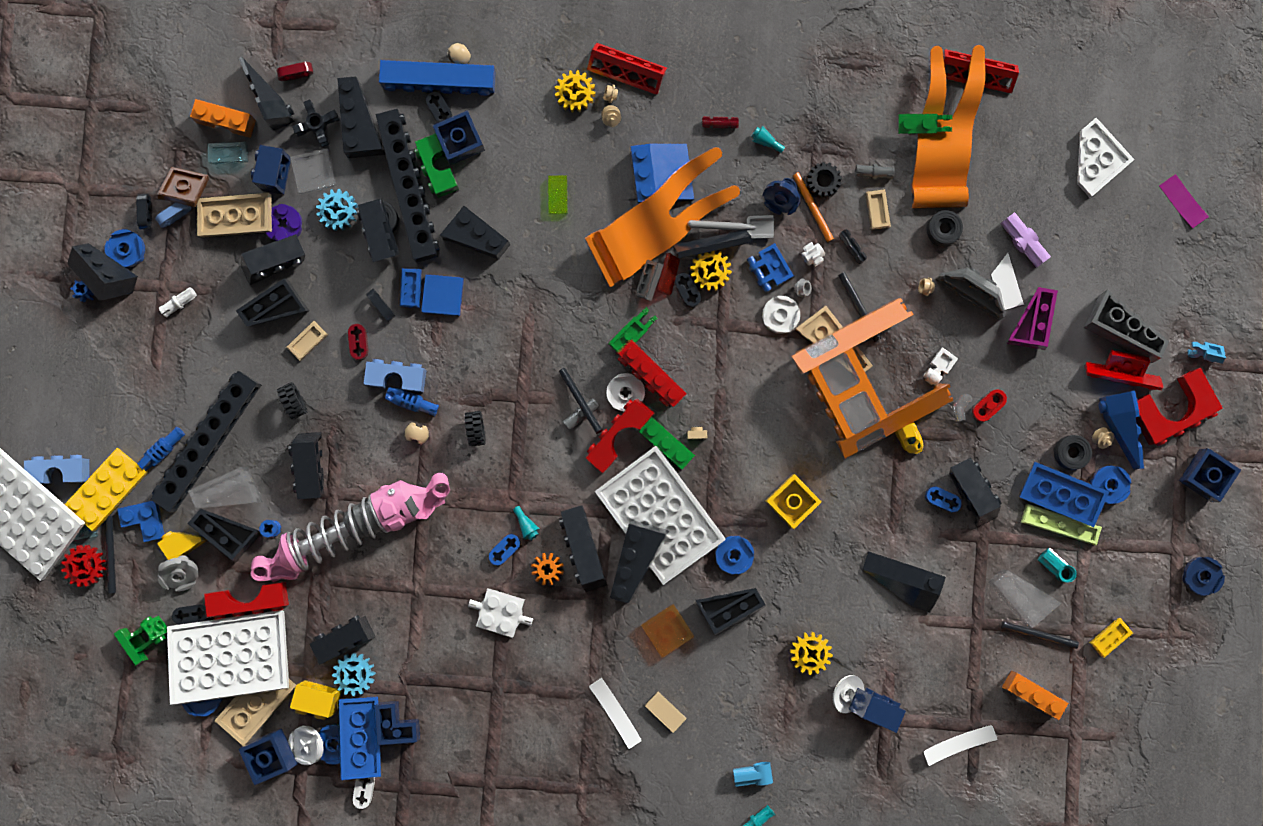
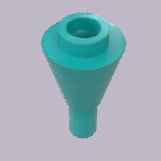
[751,125,785,153]
[513,506,540,540]

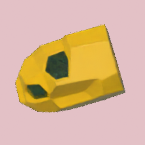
[895,422,923,454]

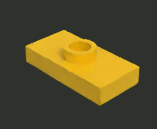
[1089,618,1133,658]

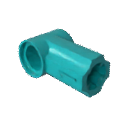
[1037,548,1077,583]

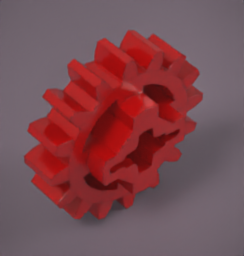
[61,545,106,587]

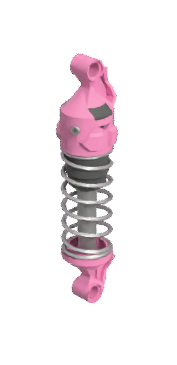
[251,473,450,582]

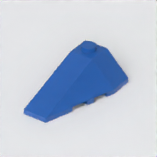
[1098,391,1144,470]

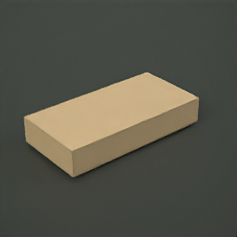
[865,189,891,230]
[287,321,328,361]
[645,691,686,733]

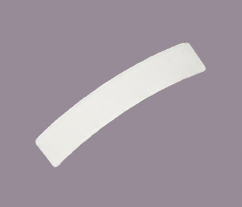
[589,678,641,749]
[924,725,997,766]

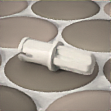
[159,288,197,317]

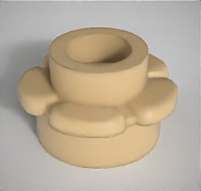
[603,85,618,103]
[918,277,935,296]

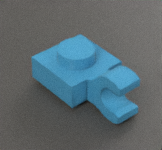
[1187,342,1226,364]

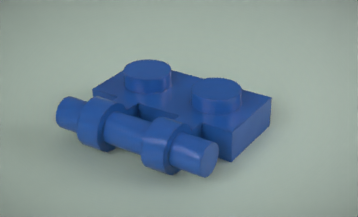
[747,243,794,293]

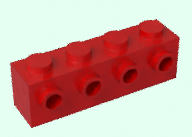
[616,340,687,407]

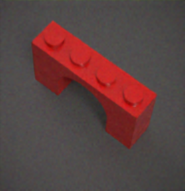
[1136,368,1223,446]

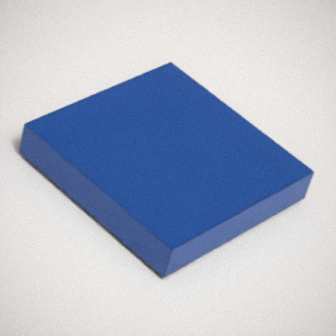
[422,274,464,316]

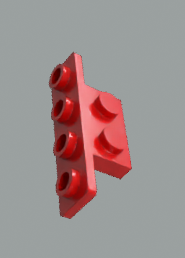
[1085,350,1163,391]

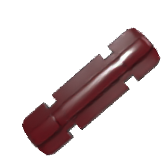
[702,116,739,129]

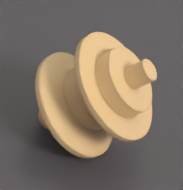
[601,105,621,127]
[1092,427,1114,449]

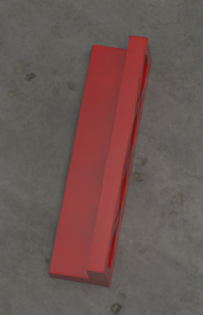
[587,43,667,95]
[943,49,1019,93]

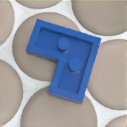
[117,501,164,542]

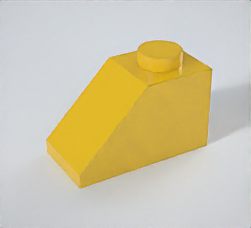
[157,531,207,560]

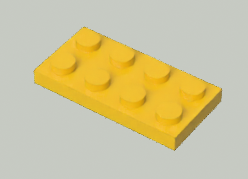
[65,448,148,532]

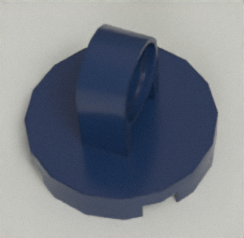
[762,178,800,215]

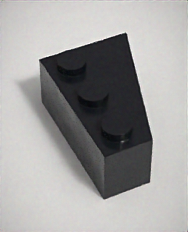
[187,508,261,562]
[309,615,375,665]

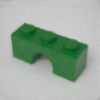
[414,133,459,198]
[639,417,695,471]

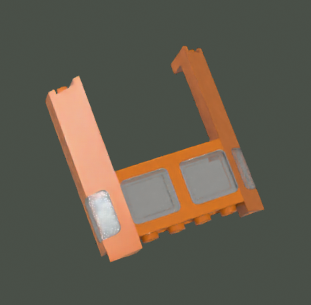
[792,298,953,458]

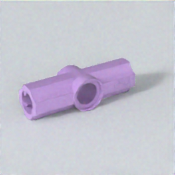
[1000,212,1051,268]

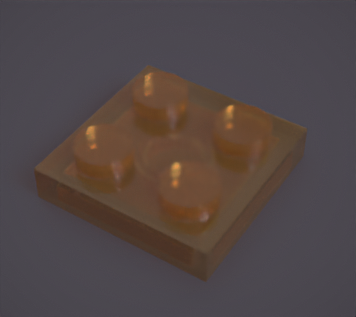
[641,604,694,658]

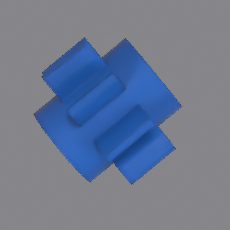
[70,280,94,302]

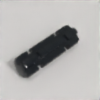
[839,229,867,264]

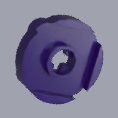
[266,204,302,241]

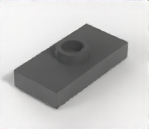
[635,260,663,301]

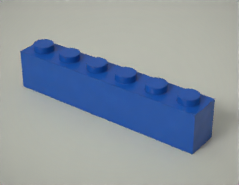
[379,60,496,95]

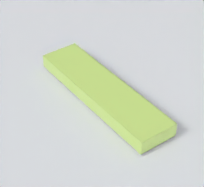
[1021,504,1102,545]

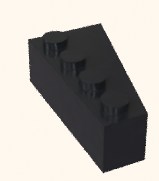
[559,505,607,592]
[610,520,670,603]

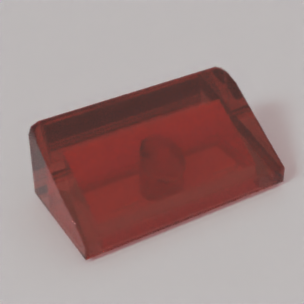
[657,253,680,295]

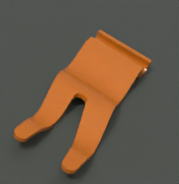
[912,45,985,208]
[585,147,740,287]

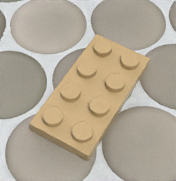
[197,193,272,237]
[215,679,296,746]

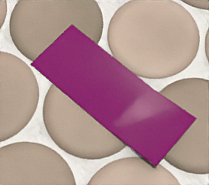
[1159,174,1209,228]

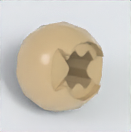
[447,43,471,64]
[405,422,429,444]

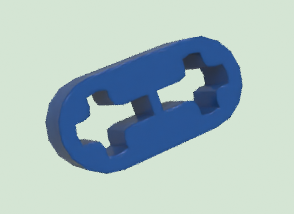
[925,487,962,512]
[489,534,521,565]

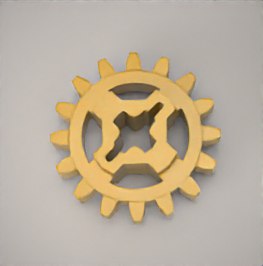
[555,70,596,112]
[690,251,732,291]
[790,632,833,675]

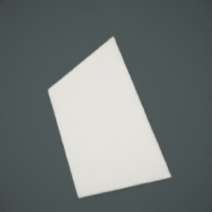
[991,253,1024,310]

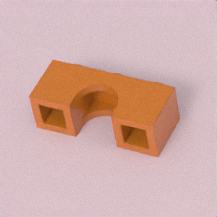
[190,99,256,138]
[1002,671,1069,720]

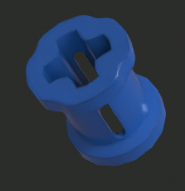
[259,520,281,537]

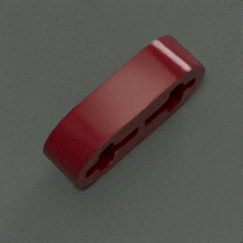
[276,62,313,81]
[348,324,369,360]

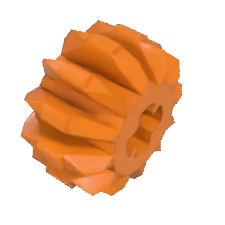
[531,553,564,585]

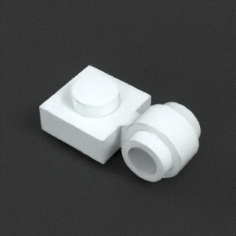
[923,347,958,386]

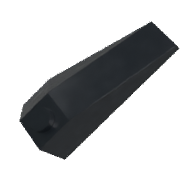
[239,57,295,131]
[862,551,946,613]

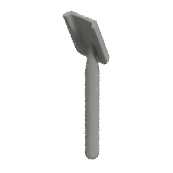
[688,215,774,238]

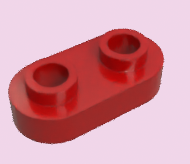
[972,389,1007,422]

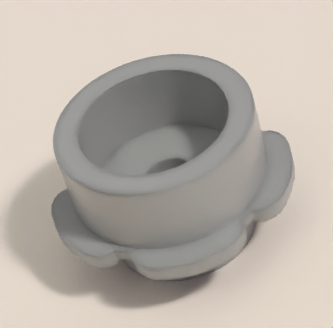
[794,279,811,297]

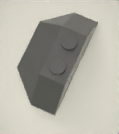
[935,268,1006,321]

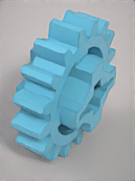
[316,189,358,231]
[332,653,376,696]

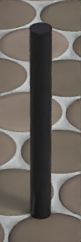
[838,272,881,342]
[559,368,603,434]
[105,516,116,594]
[1001,621,1079,649]

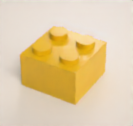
[765,474,821,529]
[290,680,342,720]

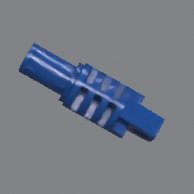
[385,387,439,416]
[137,427,185,470]

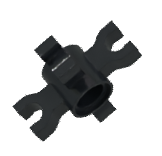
[292,99,340,147]

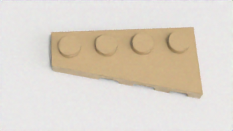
[795,306,873,376]

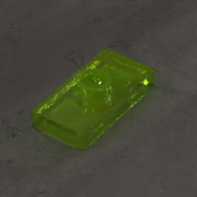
[548,175,568,214]

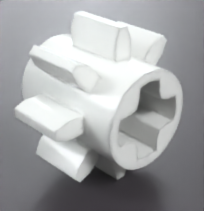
[801,242,825,267]

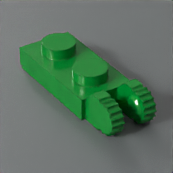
[898,114,952,134]
[608,307,658,352]

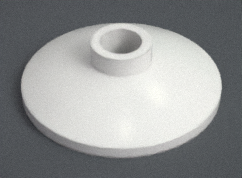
[833,675,864,713]

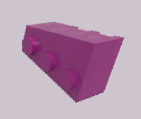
[1006,287,1058,350]

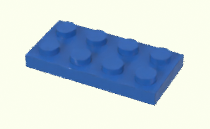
[1019,462,1109,527]
[338,697,381,780]

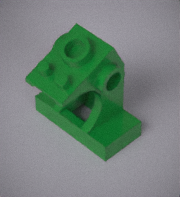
[114,616,167,666]

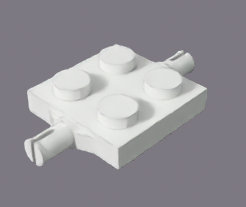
[468,588,533,638]

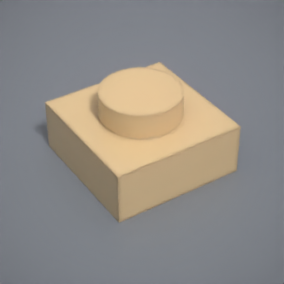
[687,427,707,440]

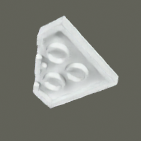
[1077,118,1134,198]

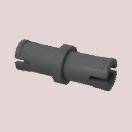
[854,164,895,180]
[562,398,599,430]

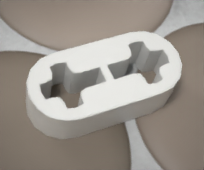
[353,777,375,809]

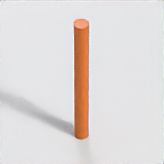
[792,172,834,243]

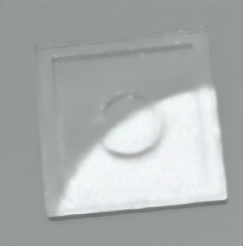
[290,148,337,194]

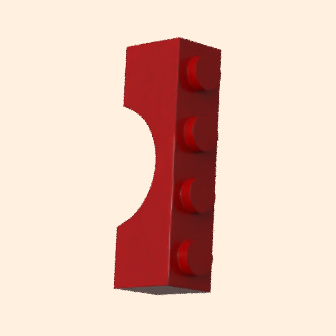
[586,399,654,473]
[204,582,289,620]

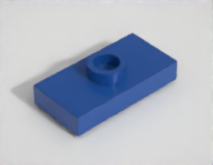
[400,268,422,308]

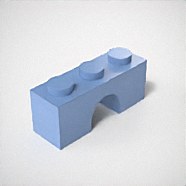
[364,359,426,393]
[24,455,90,484]

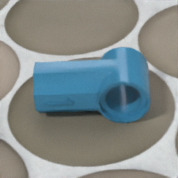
[733,762,773,787]

